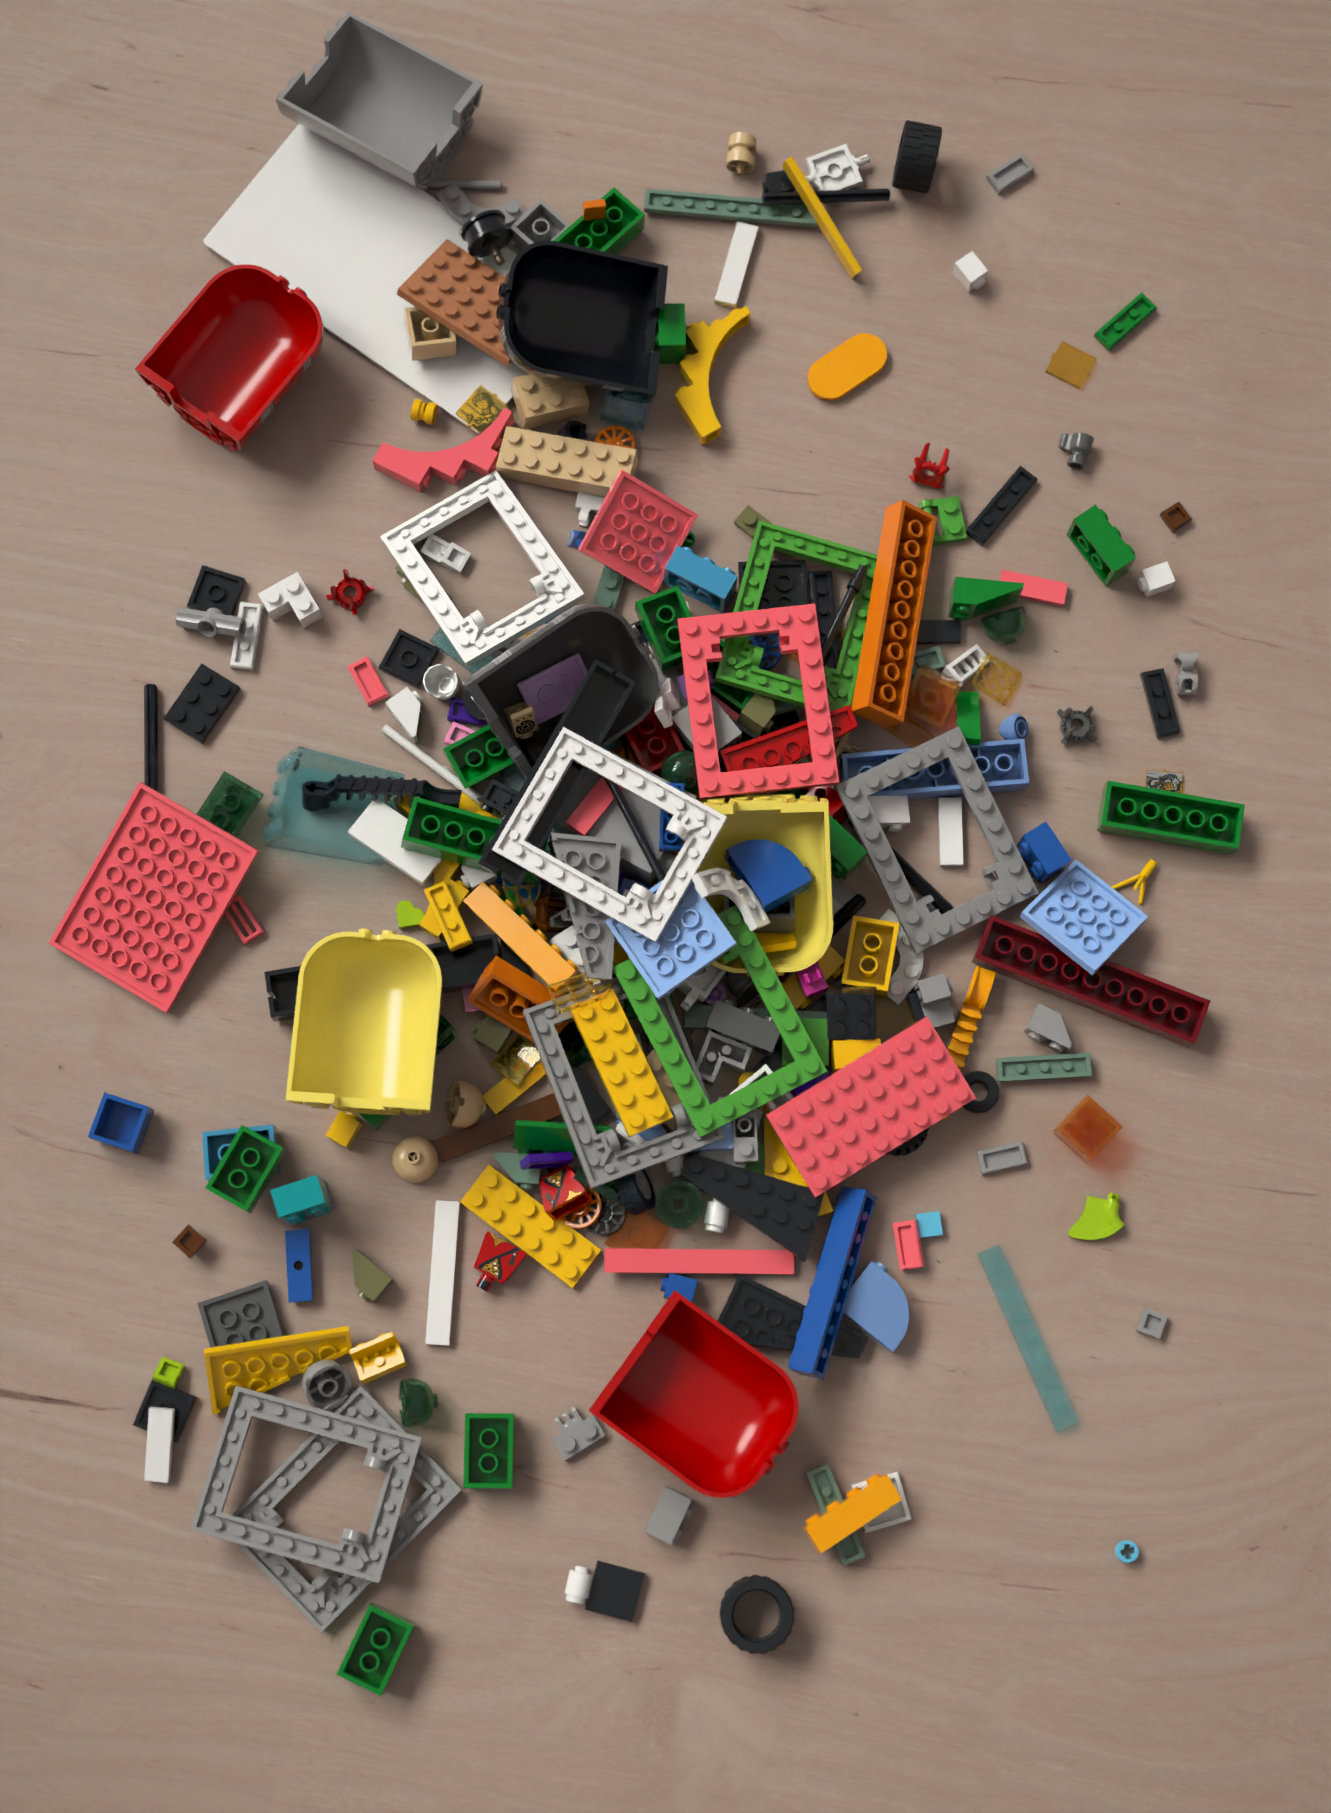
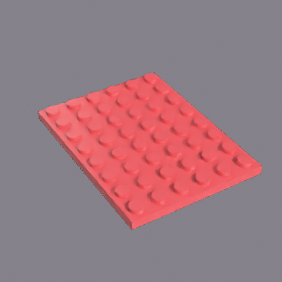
[49,782,260,1013]

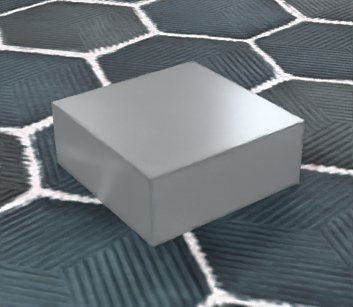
[1136,1308,1168,1339]

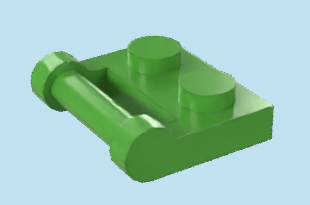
[919,496,967,546]

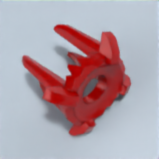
[909,442,950,490]
[326,569,374,615]

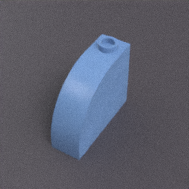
[843,1261,909,1352]

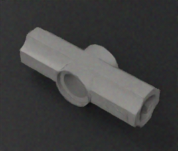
[176,607,247,638]

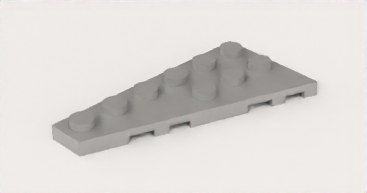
[550,833,621,981]

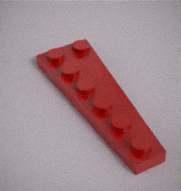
[719,705,858,772]

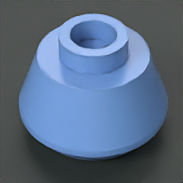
[999,713,1029,741]

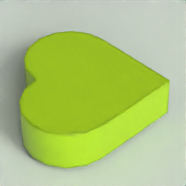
[396,900,424,929]

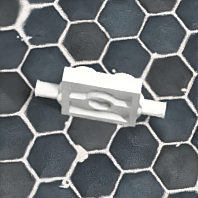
[806,144,870,191]

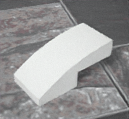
[419,534,471,573]
[654,678,681,728]

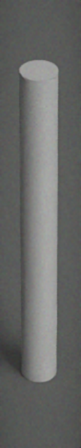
[427,180,501,190]

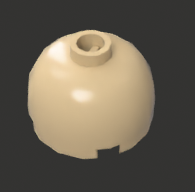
[445,1080,486,1128]
[392,1136,439,1183]

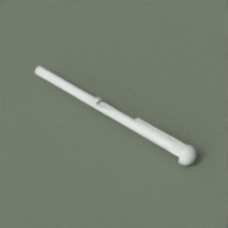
[382,724,503,821]

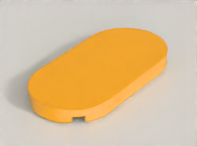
[808,333,887,401]

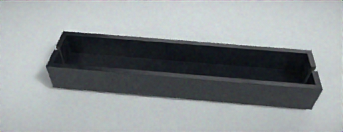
[478,659,636,888]
[264,933,501,1022]

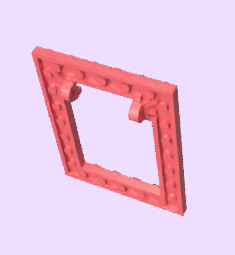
[677,604,839,800]

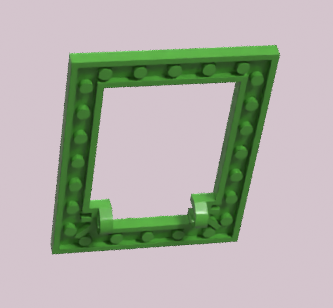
[714,520,877,711]
[612,905,827,1137]

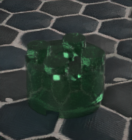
[655,1181,703,1230]

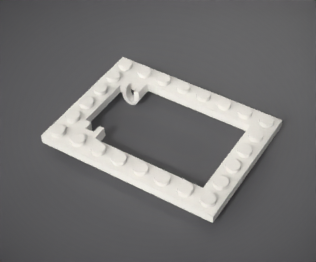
[380,470,586,668]
[492,727,728,943]

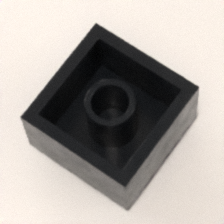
[827,986,877,1040]

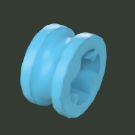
[1115,1540,1138,1563]

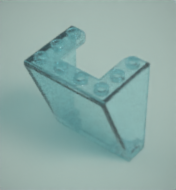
[262,746,405,866]

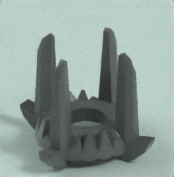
[1057,706,1098,744]

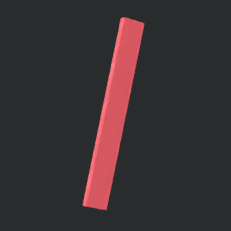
[604,1248,794,1274]

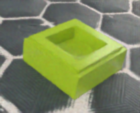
[152,1356,185,1389]

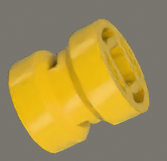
[411,398,438,425]

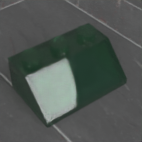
[197,771,264,837]

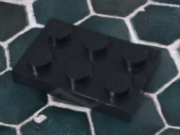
[163,663,240,744]

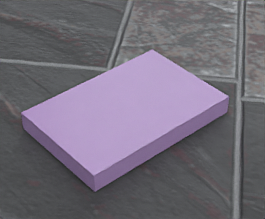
[516,652,588,725]

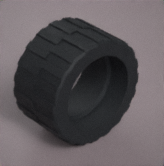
[892,120,942,194]
[719,1575,794,1654]

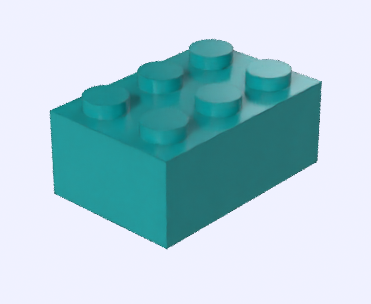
[270,1175,334,1225]

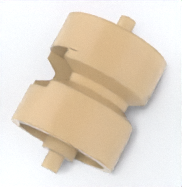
[726,132,757,174]

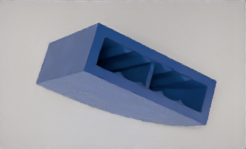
[725,839,812,913]

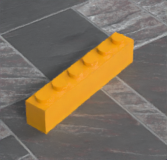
[463,882,581,997]

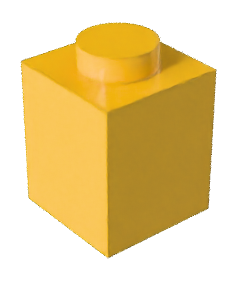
[325,1111,363,1149]

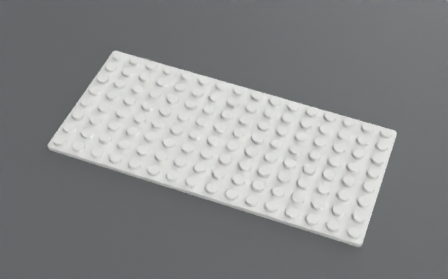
[203,124,530,434]

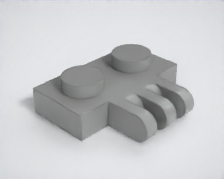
[552,1406,605,1461]

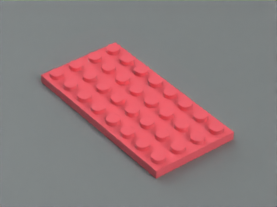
[765,1017,976,1197]

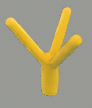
[1111,859,1157,904]

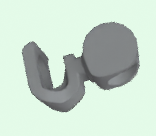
[1173,653,1198,695]

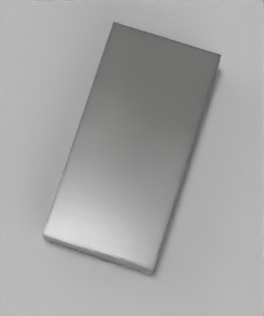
[986,153,1035,195]
[976,1141,1028,1175]

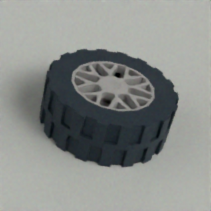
[615,1169,655,1215]

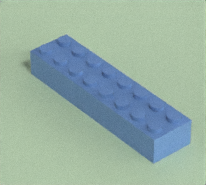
[840,739,1030,800]

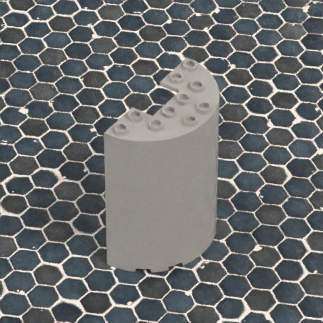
[276,11,483,190]

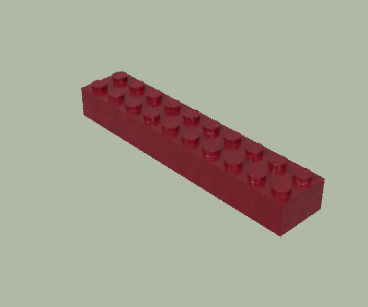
[972,915,1210,1048]

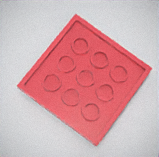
[578,470,698,594]

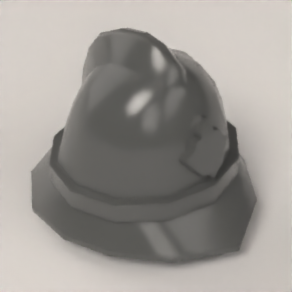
[726,971,758,1008]

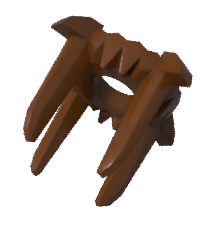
[532,893,569,932]

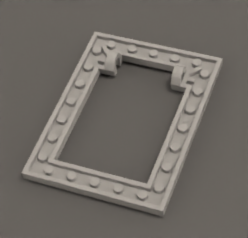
[834,726,1039,953]
[523,977,725,1189]
[190,1386,422,1584]
[232,1386,462,1633]

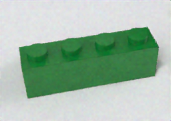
[443,725,514,789]
[513,1120,611,1157]

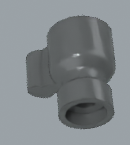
[1059,433,1094,470]

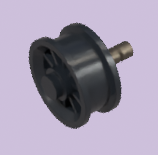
[460,210,513,266]

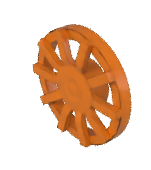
[594,425,636,449]
[561,1184,602,1229]

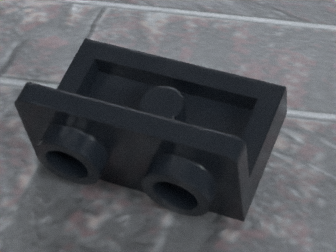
[477,779,519,820]

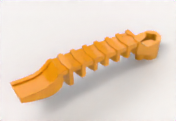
[940,966,996,1121]

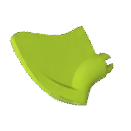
[1068,1192,1125,1240]

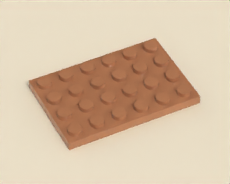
[397,239,512,367]

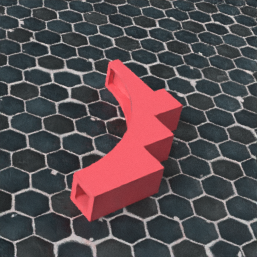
[372,408,514,492]

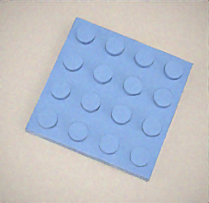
[1020,860,1148,975]
[605,880,737,1000]

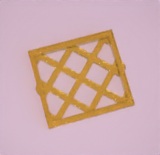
[971,652,1022,705]

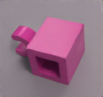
[795,961,828,1000]

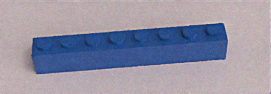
[788,1186,877,1380]

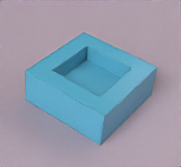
[915,1211,943,1238]

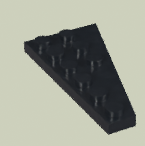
[681,1152,824,1262]
[717,1274,869,1359]

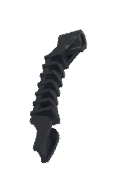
[302,774,462,812]

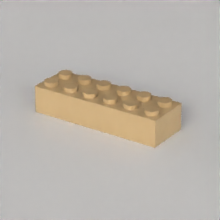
[496,426,639,497]

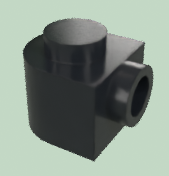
[557,420,587,440]

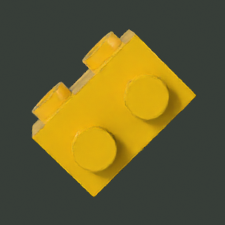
[349,1332,407,1385]

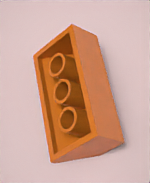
[467,956,570,1042]

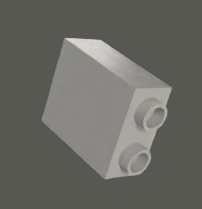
[553,748,696,886]

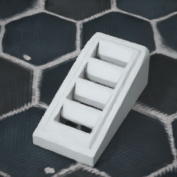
[941,644,991,690]

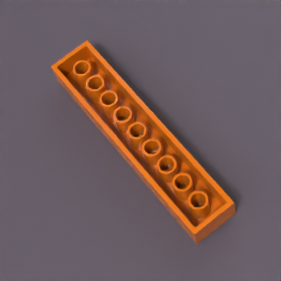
[851,500,937,728]

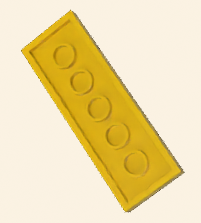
[569,989,673,1138]
[460,1164,601,1289]

